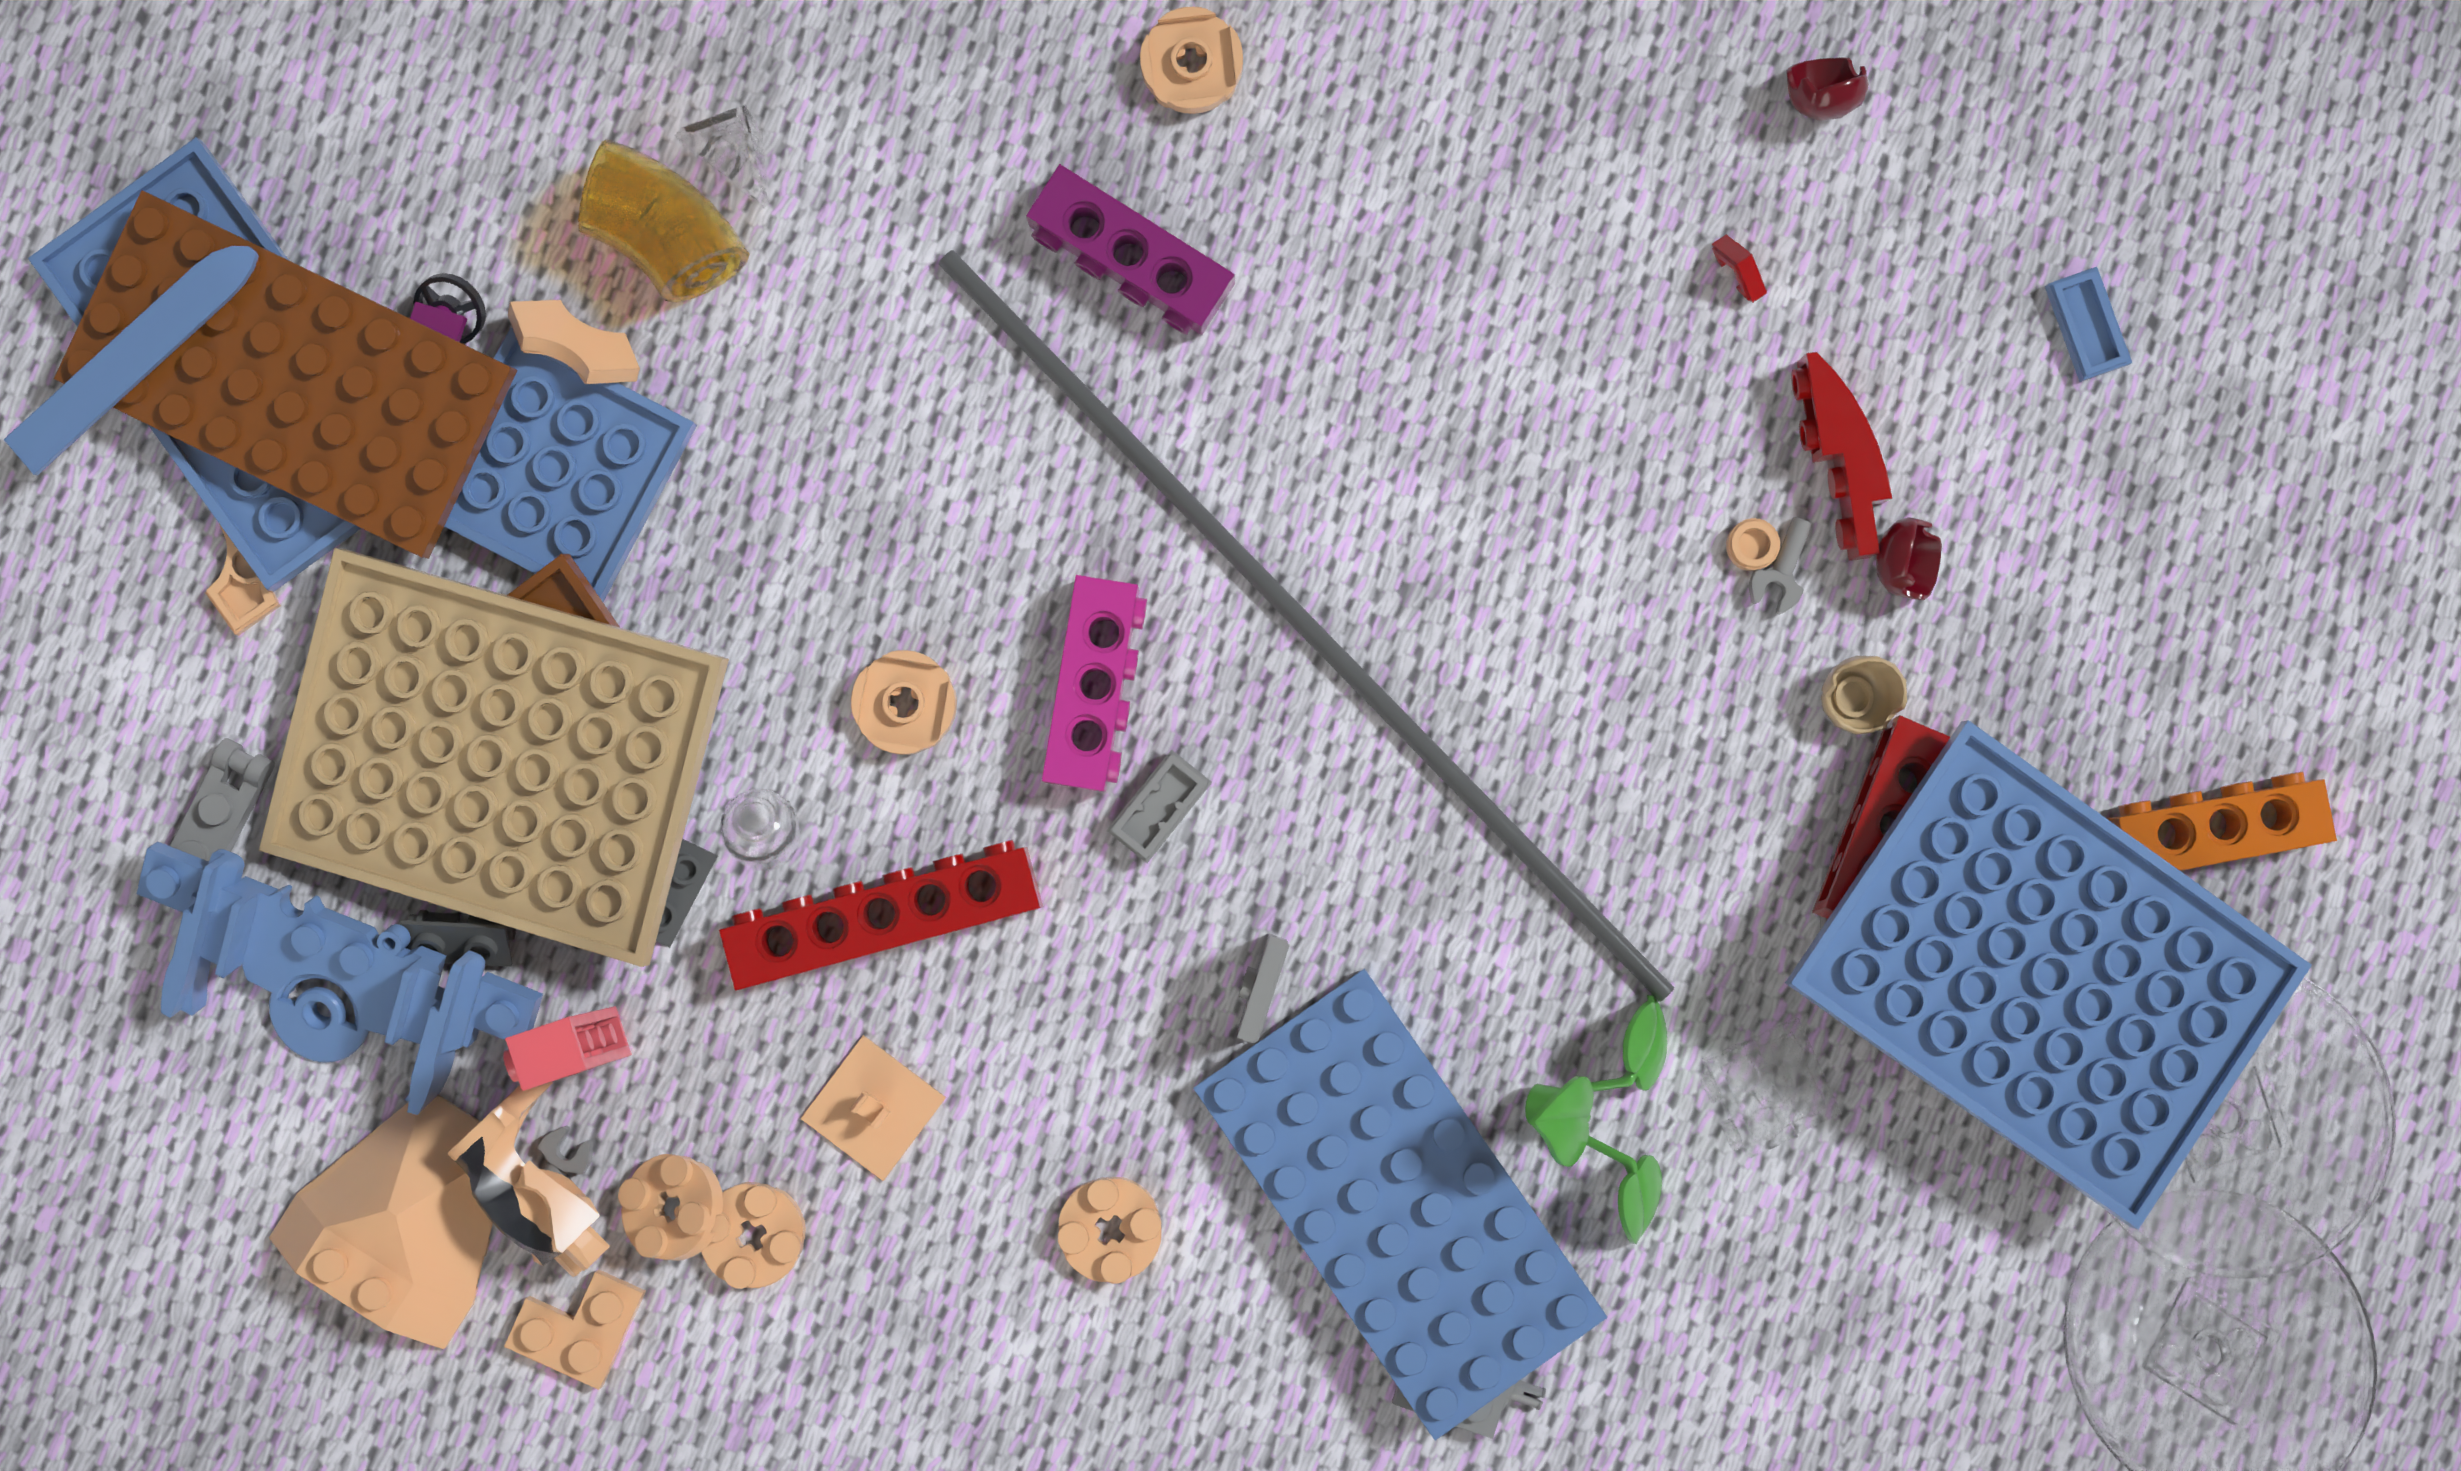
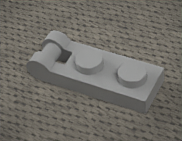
[170,738,275,861]

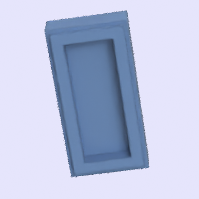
[2044,267,2132,382]

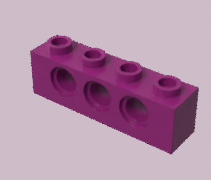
[1026,164,1235,335]

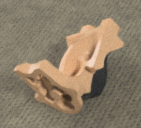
[447,1082,610,1277]

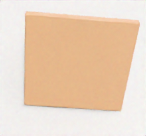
[800,1035,946,1181]

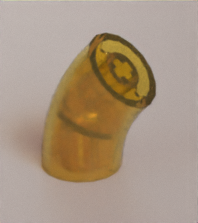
[578,139,750,302]

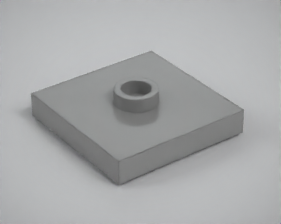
[1237,934,1290,1044]

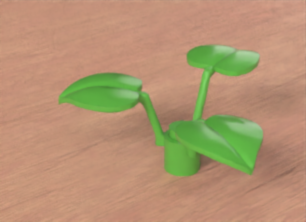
[1525,995,1667,1244]

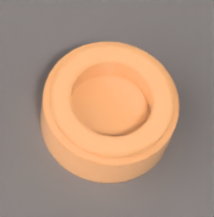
[1726,518,1780,571]

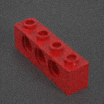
[1812,715,1950,918]

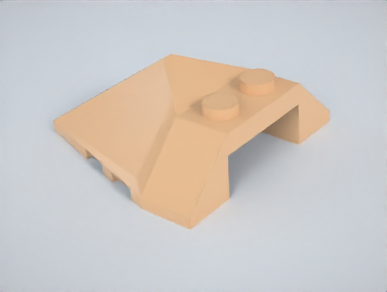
[269,1095,515,1349]

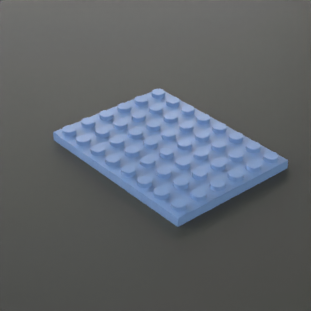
[1785,720,2312,1230]

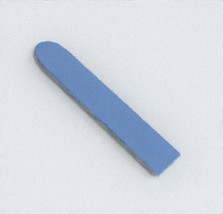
[4,246,259,476]

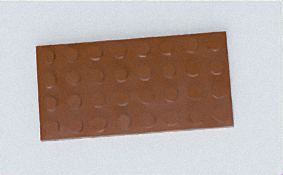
[54,190,518,559]

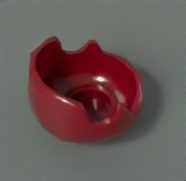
[1786,57,1869,121]
[1875,517,1942,601]

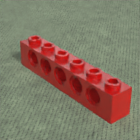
[719,840,1043,991]

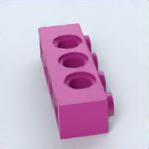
[1042,575,1147,792]

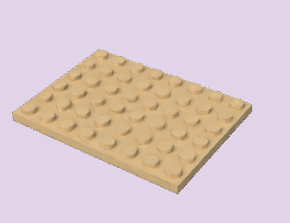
[259,548,729,967]

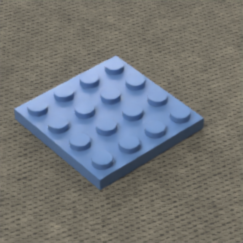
[445,327,697,602]

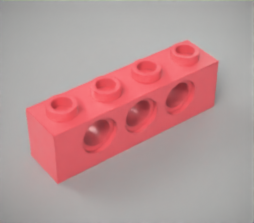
[503,1006,632,1091]

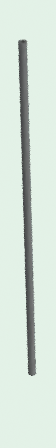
[939,250,1674,1002]

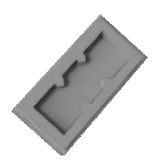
[1106,750,1212,863]

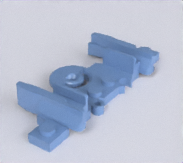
[136,842,543,1115]

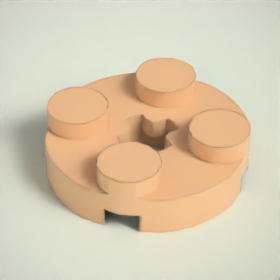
[1140,7,1243,114]
[851,650,957,755]
[618,1154,723,1261]
[1058,1177,1162,1284]
[701,1182,806,1289]

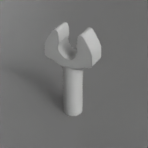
[1749,517,1812,615]
[538,1125,593,1176]

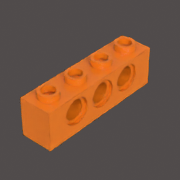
[2106,772,2337,871]

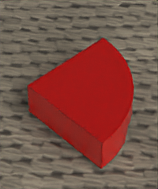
[1712,234,1767,303]

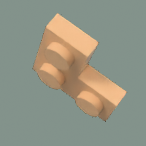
[504,1270,646,1390]

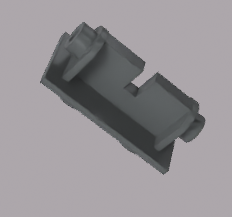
[400,910,516,967]

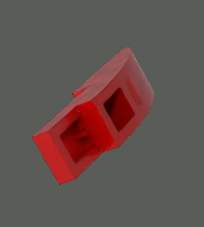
[1791,352,1892,561]

